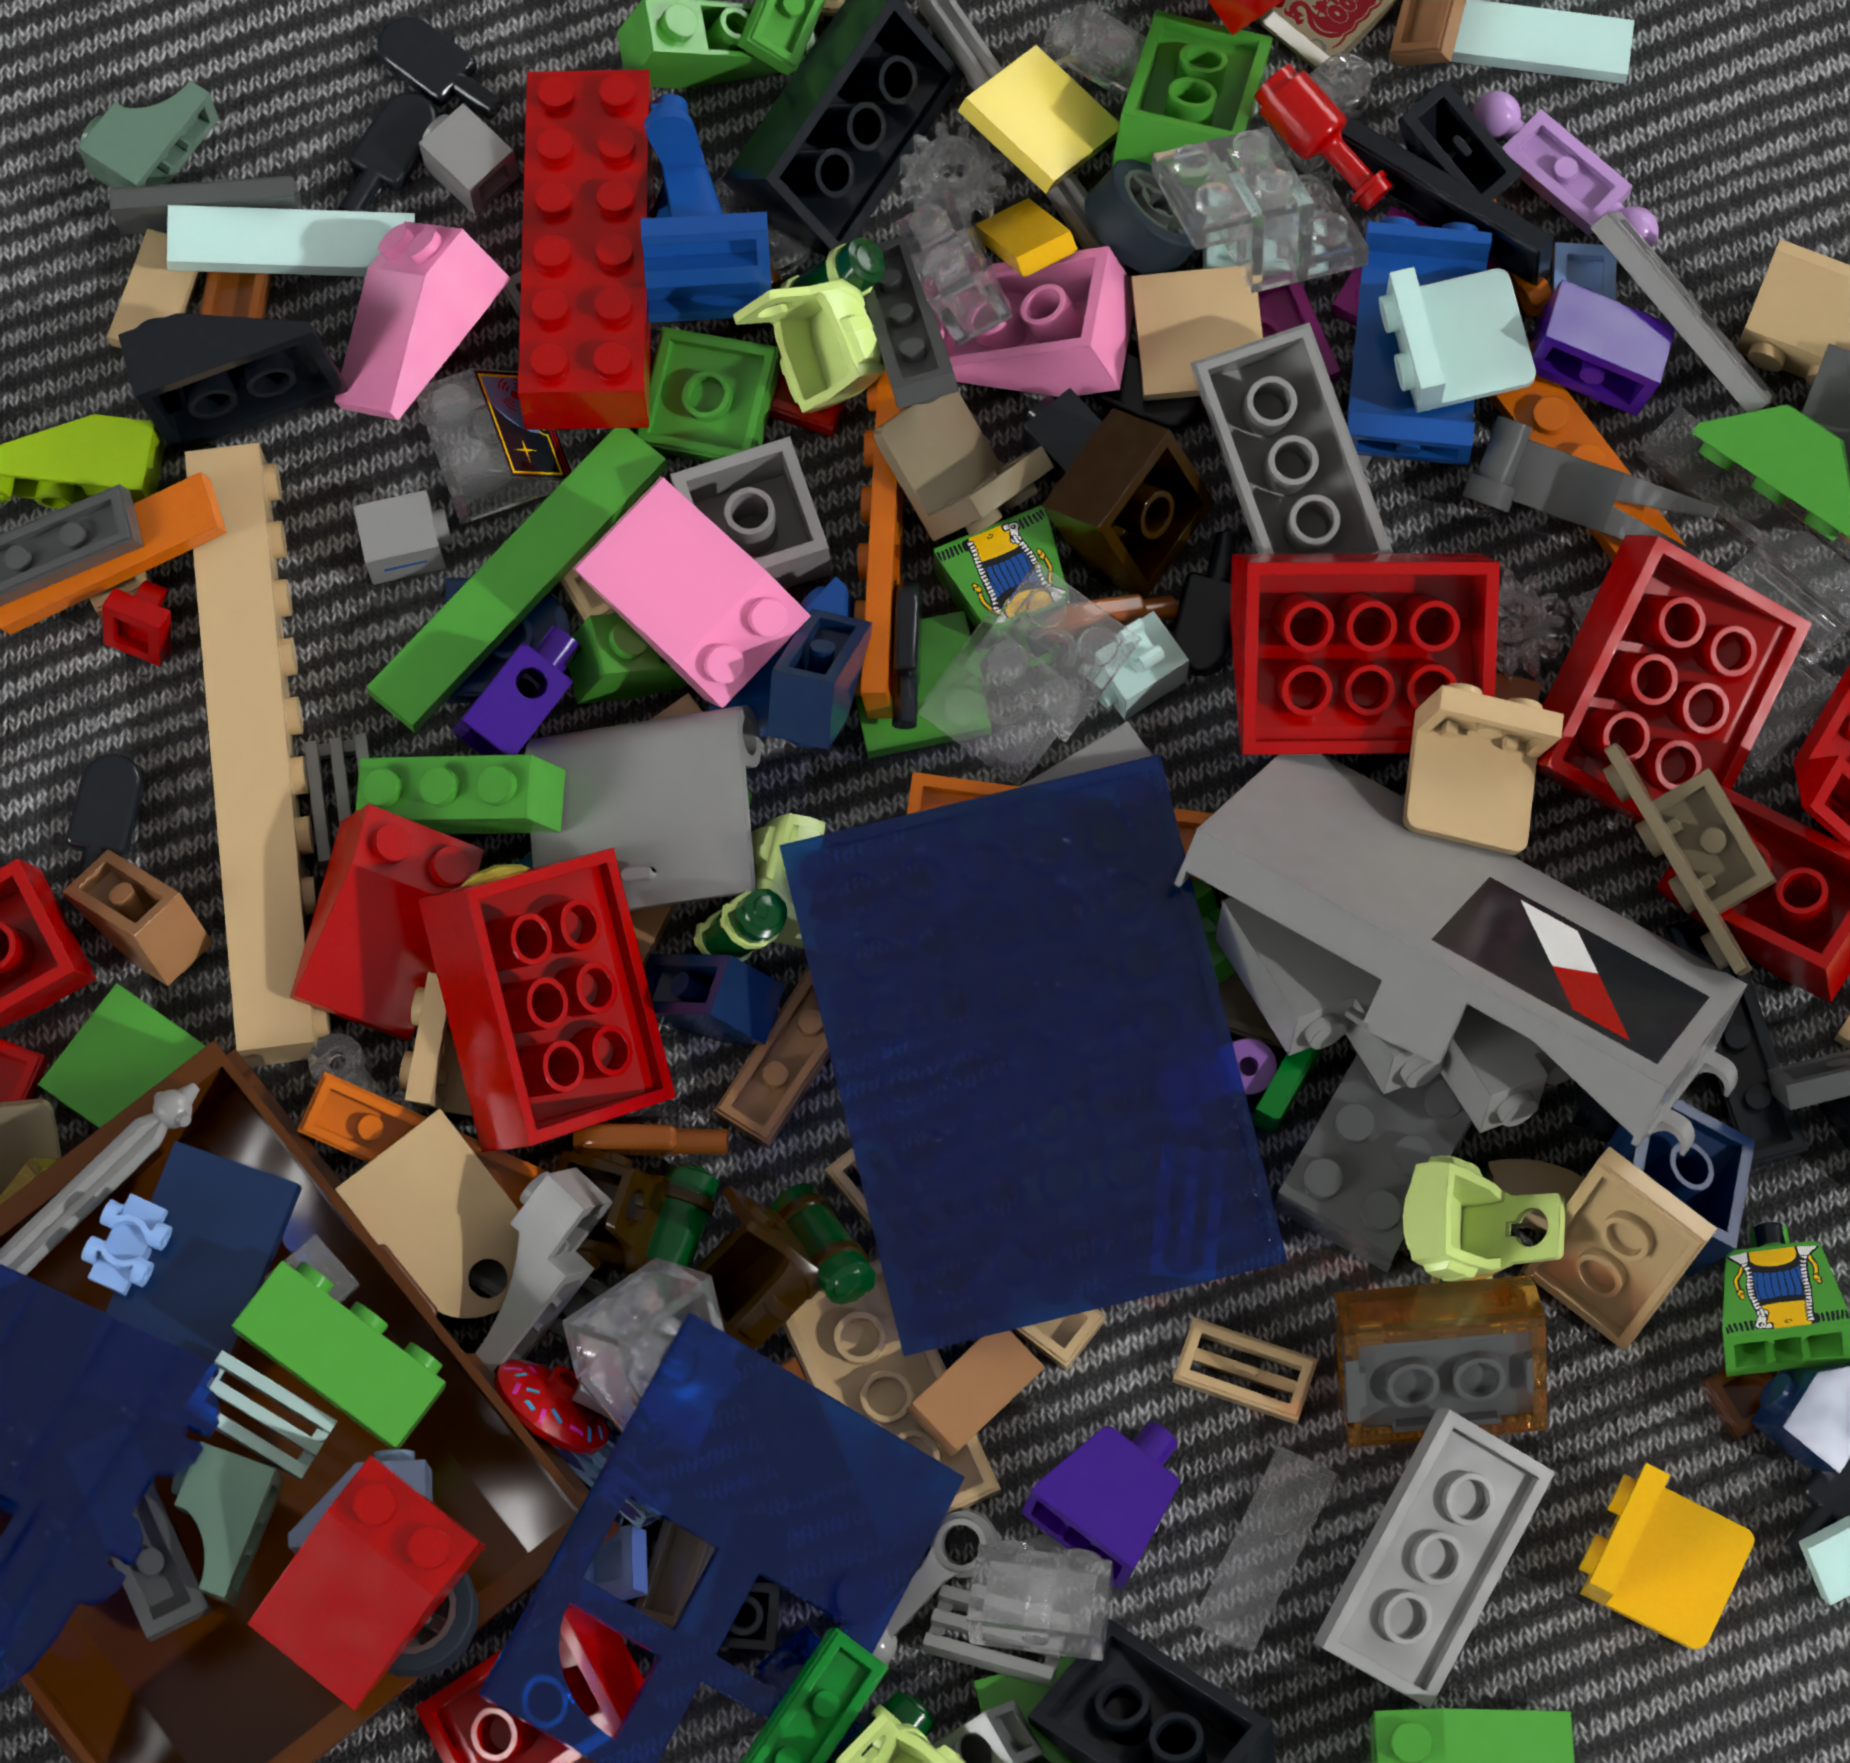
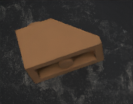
[62,849,214,986]

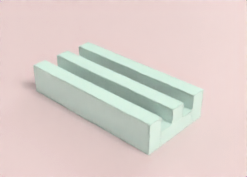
[184,1350,337,1481]

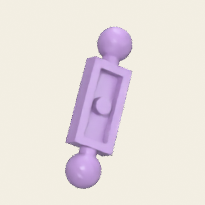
[1472,91,1659,248]

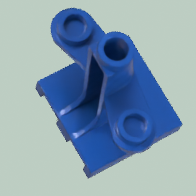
[640,94,772,323]

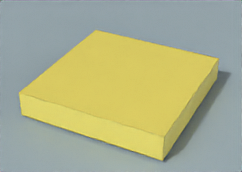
[958,45,1119,194]

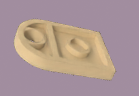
[335,1108,519,1319]

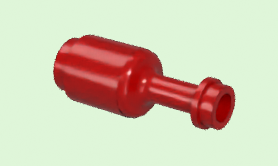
[1253,63,1393,211]

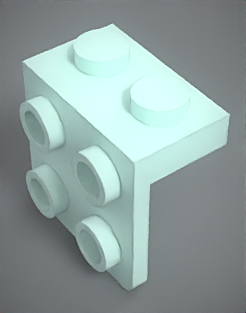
[1379,267,1536,413]

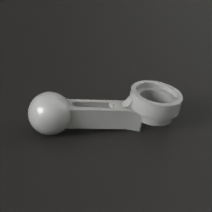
[846,1510,999,1664]

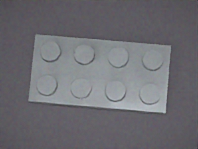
[1312,1406,1555,1709]

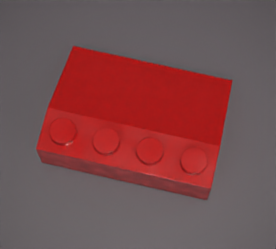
[1536,535,1812,823]
[1230,553,1500,755]
[418,848,676,1152]

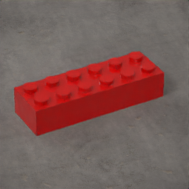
[518,70,654,430]

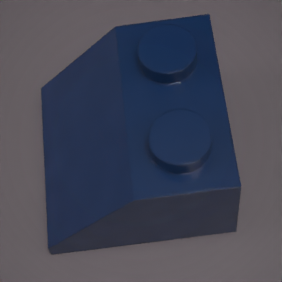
[1596,1099,1755,1277]

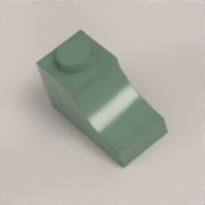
[78,80,219,189]
[171,1441,285,1607]

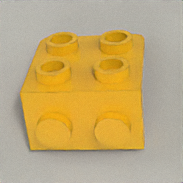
[1579,1463,1754,1650]

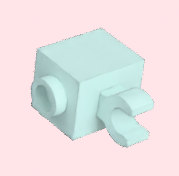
[1087,611,1189,720]

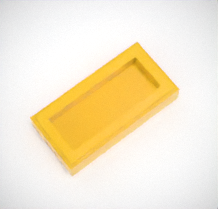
[975,198,1078,277]

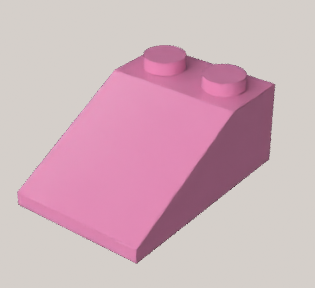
[334,221,511,421]
[934,246,1134,397]
[572,477,811,708]

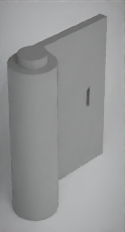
[520,705,761,911]

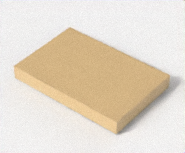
[1520,1146,1717,1351]

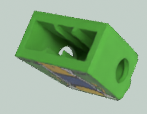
[933,504,1069,666]
[1722,1222,1850,1377]

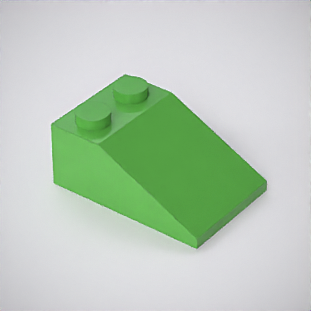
[1112,10,1273,200]
[1369,1708,1575,1763]

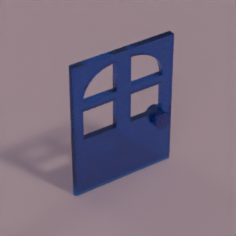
[478,1313,965,1763]

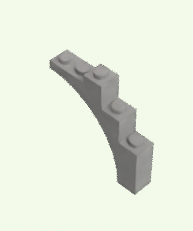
[1215,897,1571,1133]

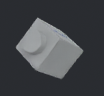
[419,103,519,216]
[353,489,453,585]

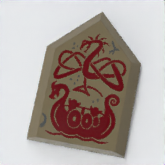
[1255,0,1402,78]

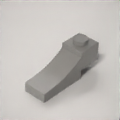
[476,1167,613,1373]

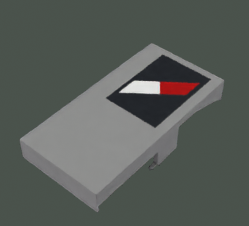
[1174,754,1747,1156]

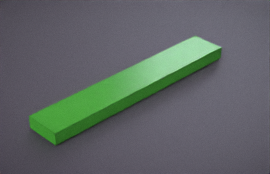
[366,428,668,733]

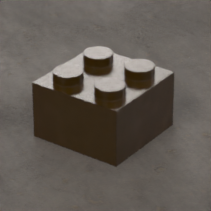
[1042,408,1215,599]

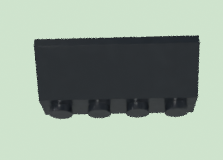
[722,0,965,257]

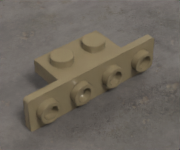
[1603,743,1777,976]

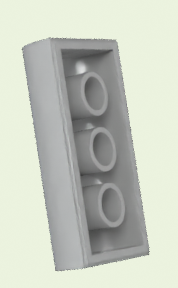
[1190,322,1393,554]

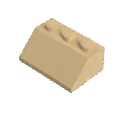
[1737,239,1850,387]

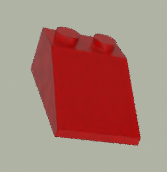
[1656,786,1850,1003]
[290,804,484,1041]
[0,858,97,1028]
[247,1455,486,1711]
[415,1600,664,1763]

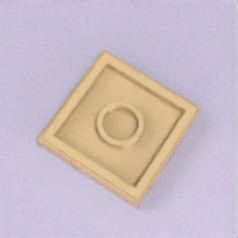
[1131,264,1263,401]

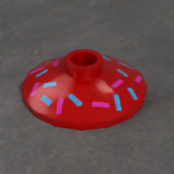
[493,1359,609,1455]

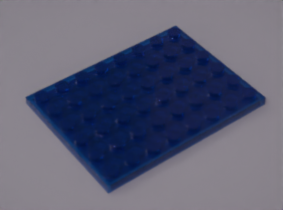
[779,754,1288,1357]

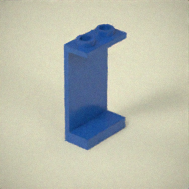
[1347,216,1492,466]

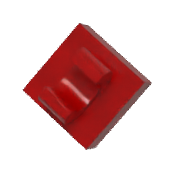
[102,580,171,667]

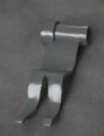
[1462,415,1719,559]

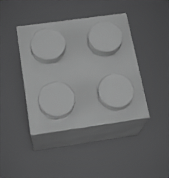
[670,436,832,589]

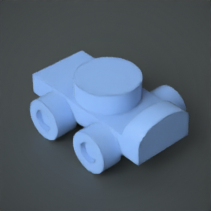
[81,1193,172,1296]

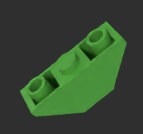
[1692,404,1850,541]

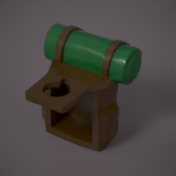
[554,1147,720,1308]
[689,1183,876,1351]

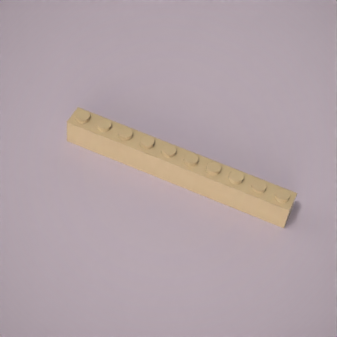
[184,443,331,1067]

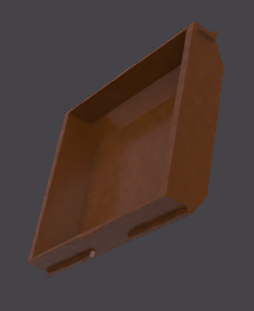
[0,1041,621,1763]

